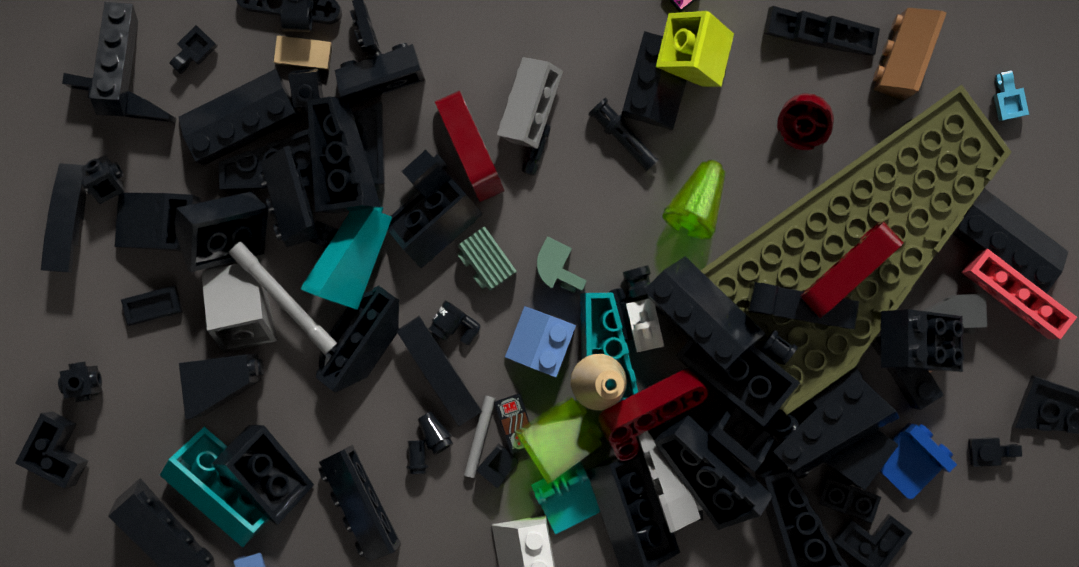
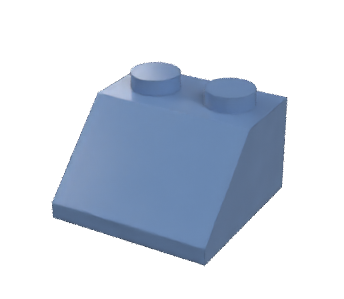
[505,306,576,377]

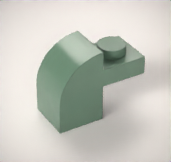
[537,236,587,293]

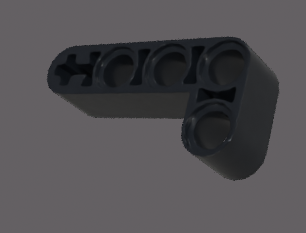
[746,282,860,330]

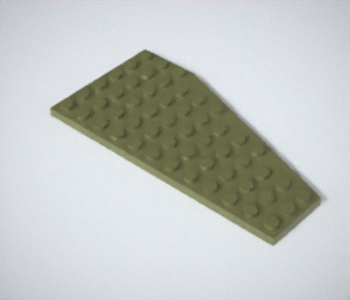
[700,84,1011,416]

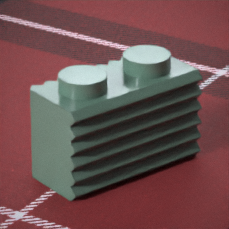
[457,226,517,291]

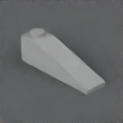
[638,431,703,532]

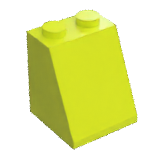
[656,11,734,87]

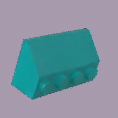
[160,427,269,547]

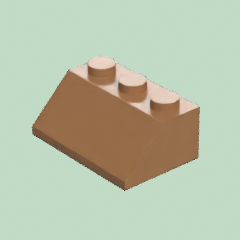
[873,8,947,101]

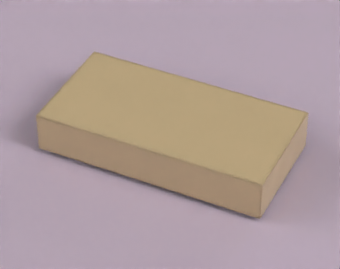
[274,35,332,71]

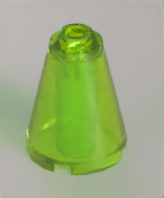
[662,160,726,239]

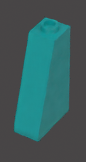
[301,207,392,310]

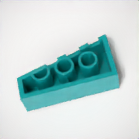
[580,293,638,402]

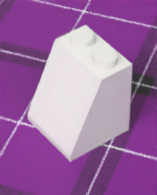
[492,515,555,567]

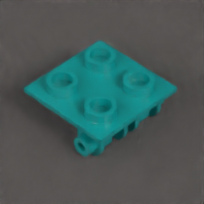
[531,460,600,535]

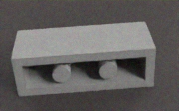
[497,57,563,149]

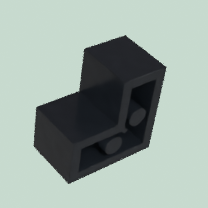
[15,411,88,489]

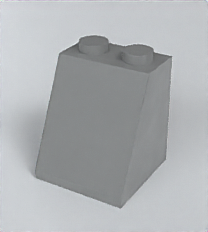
[201,263,277,353]

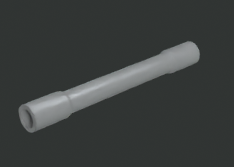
[229,242,337,355]

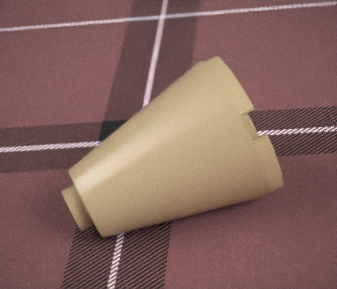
[570,354,627,410]

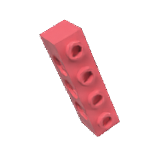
[961,249,1077,339]

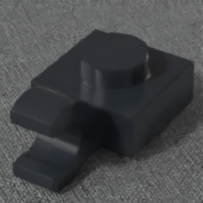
[169,25,217,75]
[969,437,1022,467]

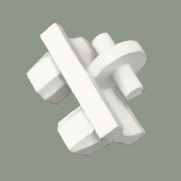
[626,299,664,352]

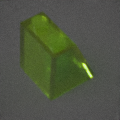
[515,396,602,484]

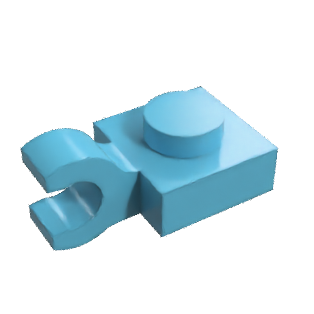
[993,71,1029,121]

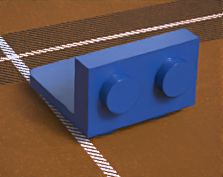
[880,423,957,499]

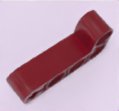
[435,90,505,202]
[800,221,904,318]
[598,369,708,461]

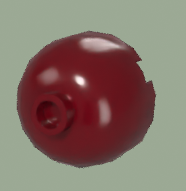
[777,93,834,150]

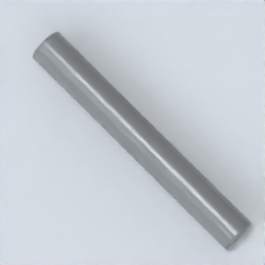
[464,395,496,478]

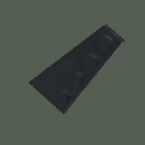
[1012,375,1079,434]

